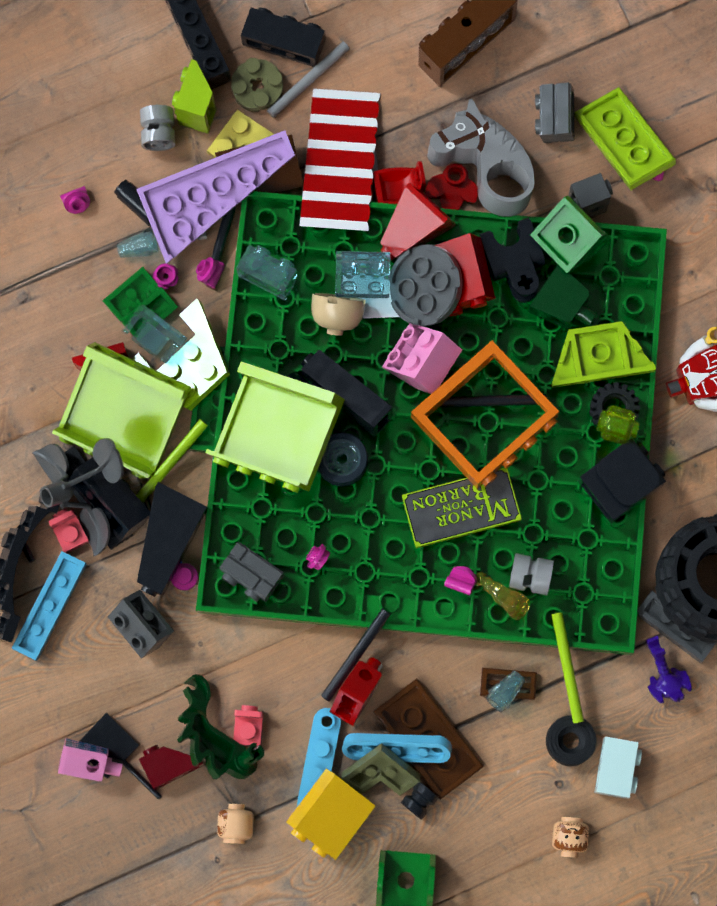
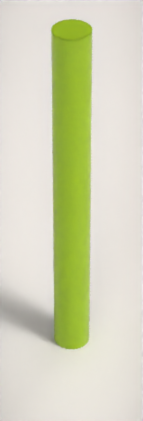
[136,419,208,502]
[551,612,584,724]

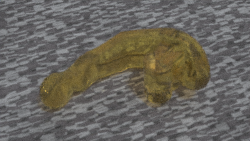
[475,572,530,620]

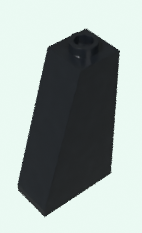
[301,350,392,438]
[137,482,208,597]

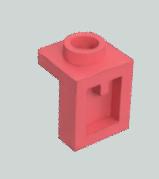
[48,509,89,553]
[233,705,264,746]

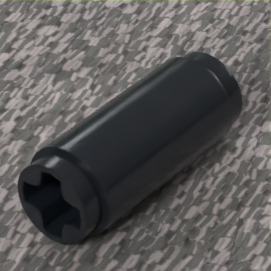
[114,180,151,226]

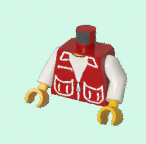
[666,327,717,412]

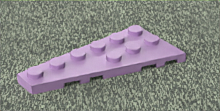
[137,130,295,264]

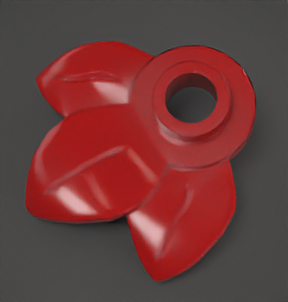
[425,163,478,210]

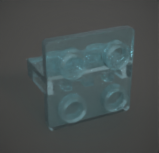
[335,251,390,298]

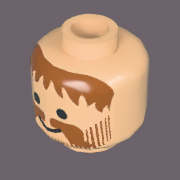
[217,804,254,844]
[552,817,590,858]

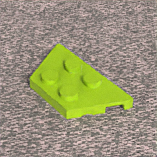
[552,321,656,388]

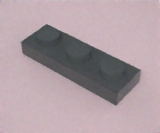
[637,591,716,664]

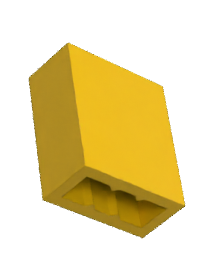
[286,769,375,860]

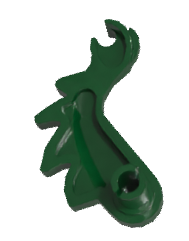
[177,674,264,780]

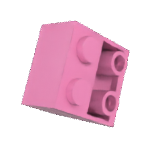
[382,323,462,394]

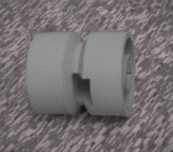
[140,105,175,151]
[509,553,554,596]

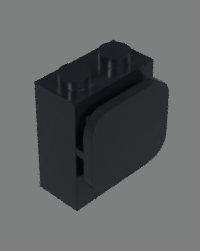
[578,438,666,524]

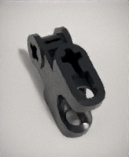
[479,218,545,303]

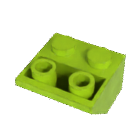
[172,59,217,134]

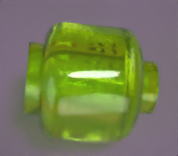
[597,405,639,444]

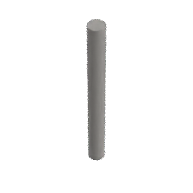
[267,42,350,118]

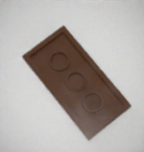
[373,679,484,800]

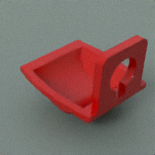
[373,161,426,204]

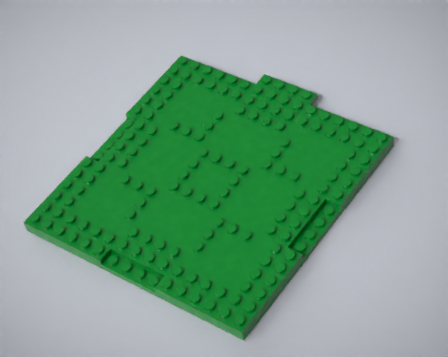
[188,191,667,655]

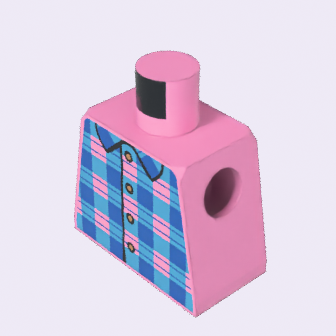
[58,738,123,781]

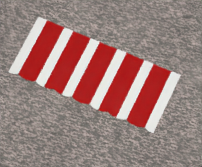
[300,89,380,231]

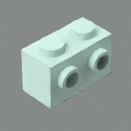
[594,737,642,799]

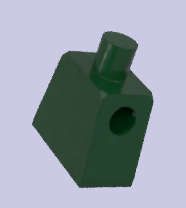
[529,265,597,329]

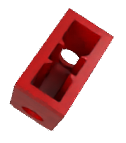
[330,657,383,726]

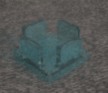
[121,305,187,364]

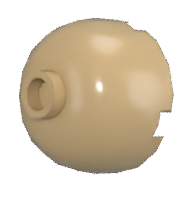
[311,293,366,336]

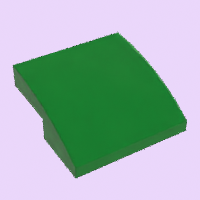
[102,267,178,341]

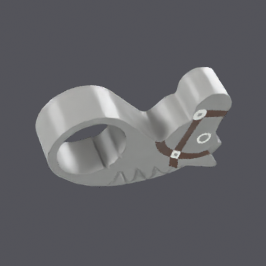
[427,99,534,217]

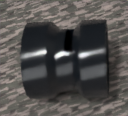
[401,782,439,820]

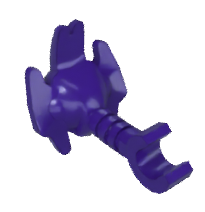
[646,635,692,703]

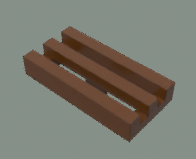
[480,668,537,700]

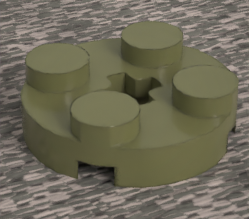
[231,58,283,112]

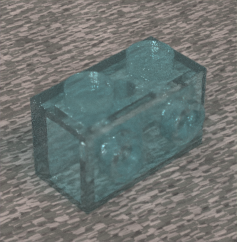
[236,245,298,300]

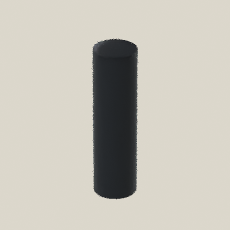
[22,543,35,563]

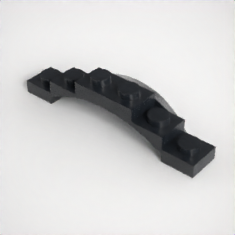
[0,496,60,643]

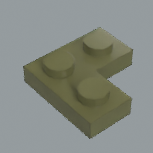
[342,743,420,796]

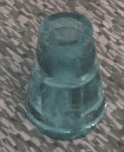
[117,230,158,258]
[486,671,525,712]

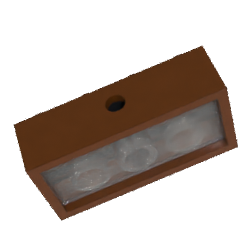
[418,0,518,87]

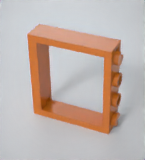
[411,341,559,489]

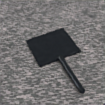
[80,712,161,799]

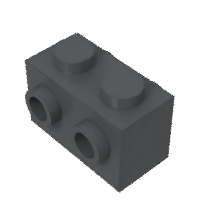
[108,590,174,659]

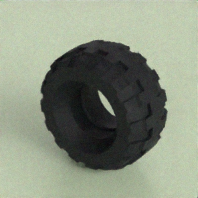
[655,514,717,644]

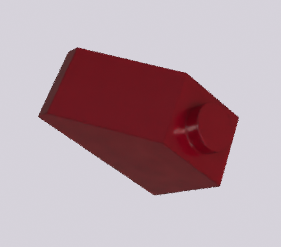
[139,745,205,790]

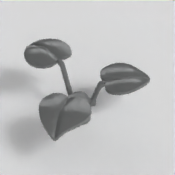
[32,438,124,556]

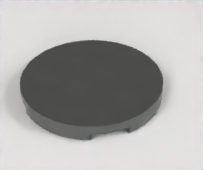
[388,244,463,326]

